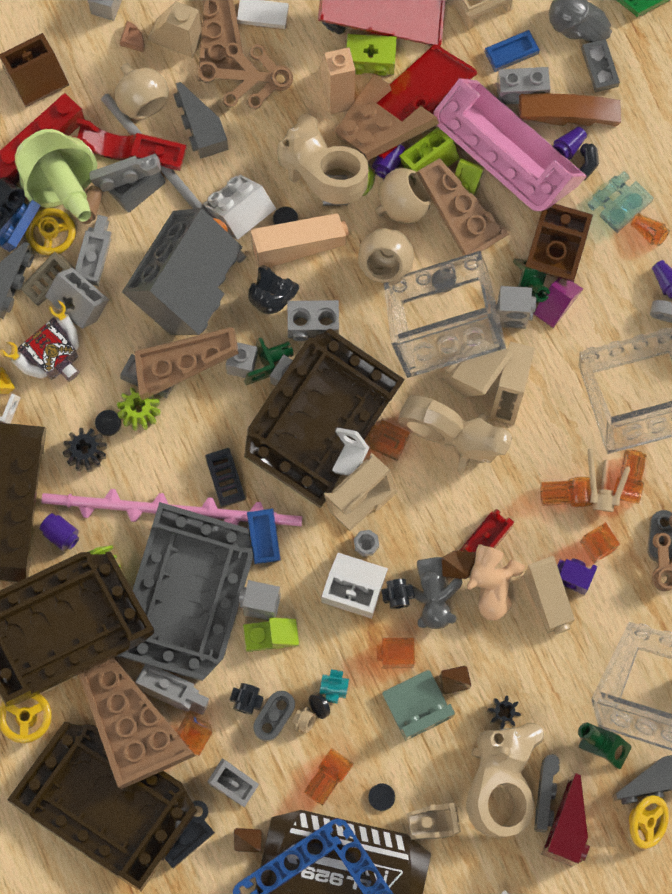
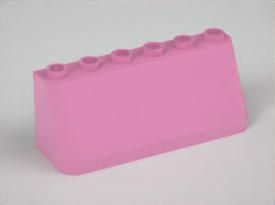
[433,78,586,211]

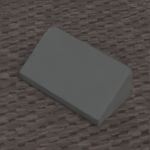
[108,172,165,212]

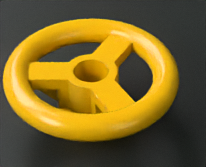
[26,208,76,256]
[0,694,52,743]
[629,795,669,849]

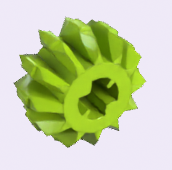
[117,387,161,431]

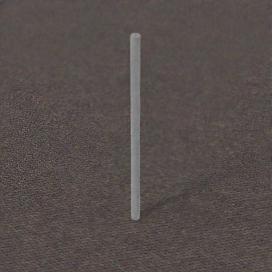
[101,94,246,263]

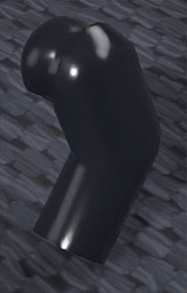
[579,143,599,181]

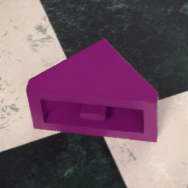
[533,278,583,329]

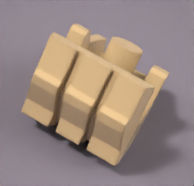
[407,803,461,840]

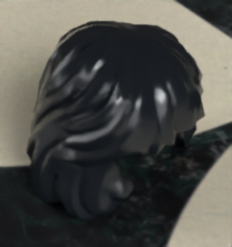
[248,265,299,314]

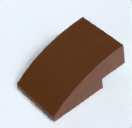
[525,204,593,282]

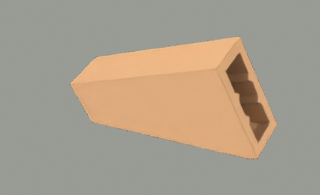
[319,48,355,114]
[250,213,349,268]

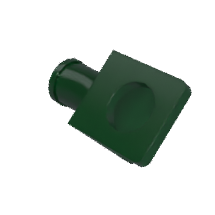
[513,258,550,303]
[244,337,294,385]
[578,722,632,769]

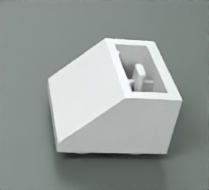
[202,174,276,240]
[321,553,388,619]

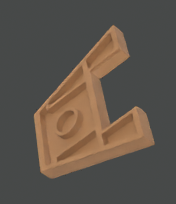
[335,74,439,160]

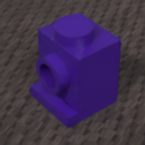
[557,558,598,595]

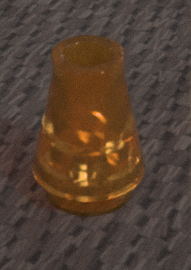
[631,213,670,246]

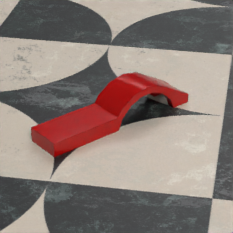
[72,118,187,171]

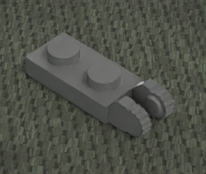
[534,754,560,833]

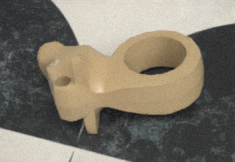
[277,114,368,204]
[398,395,512,473]
[466,723,544,839]

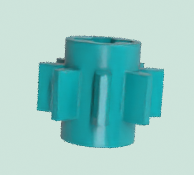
[319,669,349,704]

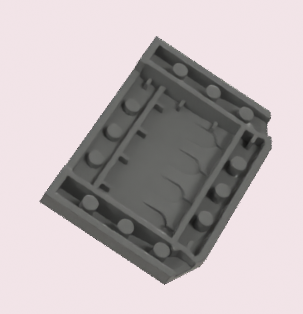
[117,502,253,681]

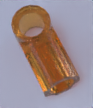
[613,450,647,504]
[540,477,593,507]
[304,748,354,806]

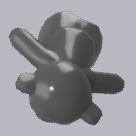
[413,557,463,629]

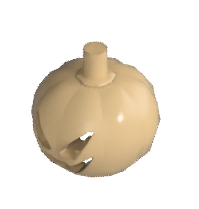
[114,63,169,120]
[376,168,431,224]
[358,228,414,284]

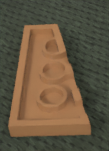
[416,158,510,260]
[134,327,239,400]

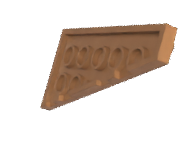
[79,657,196,789]

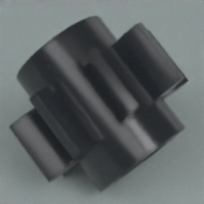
[381,579,415,609]
[229,683,264,715]
[487,695,521,730]

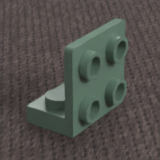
[382,670,455,741]

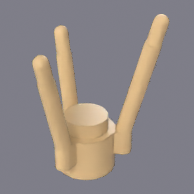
[588,449,630,512]

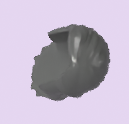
[549,0,612,42]

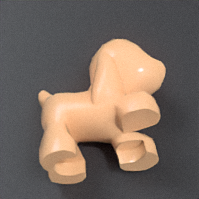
[467,545,526,621]

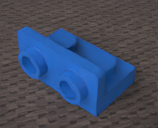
[0,200,41,252]

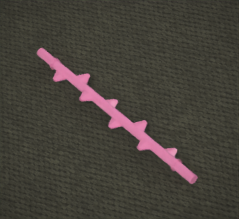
[42,489,302,527]

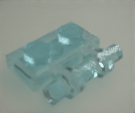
[587,171,654,233]

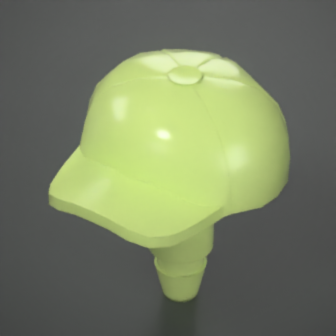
[15,129,98,222]

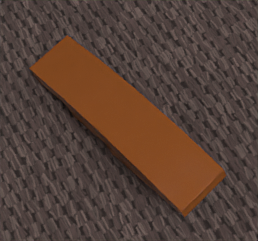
[519,93,621,126]

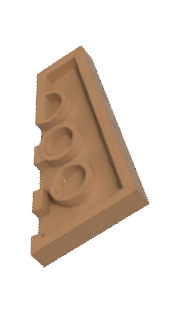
[198,0,243,82]

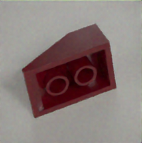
[541,773,590,867]

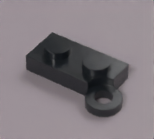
[165,800,215,869]

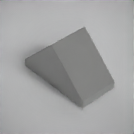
[207,758,259,807]

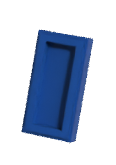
[484,30,540,72]
[247,508,281,564]

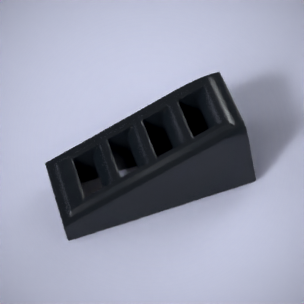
[205,448,246,508]

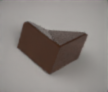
[442,551,476,579]
[439,665,471,694]
[234,828,262,853]

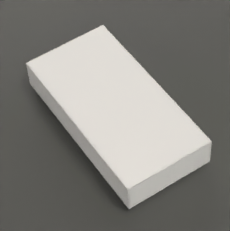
[237,0,289,29]

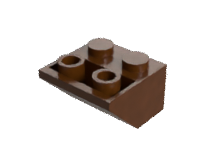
[0,33,69,107]

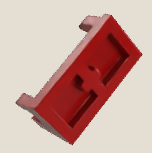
[459,509,515,553]

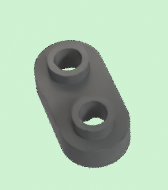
[647,510,672,563]
[253,691,295,742]

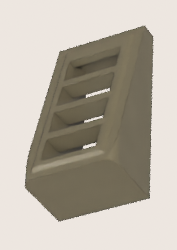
[21,252,75,306]

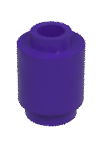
[372,144,405,179]
[39,513,79,551]

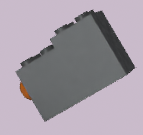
[122,208,243,335]

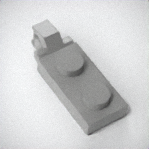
[89,154,161,192]
[75,215,112,286]
[135,664,209,715]

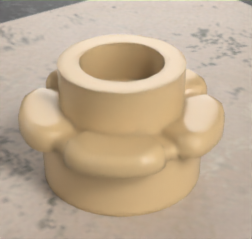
[293,707,316,733]

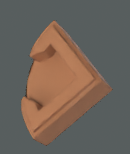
[119,21,145,52]

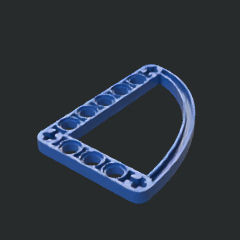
[233,819,393,894]

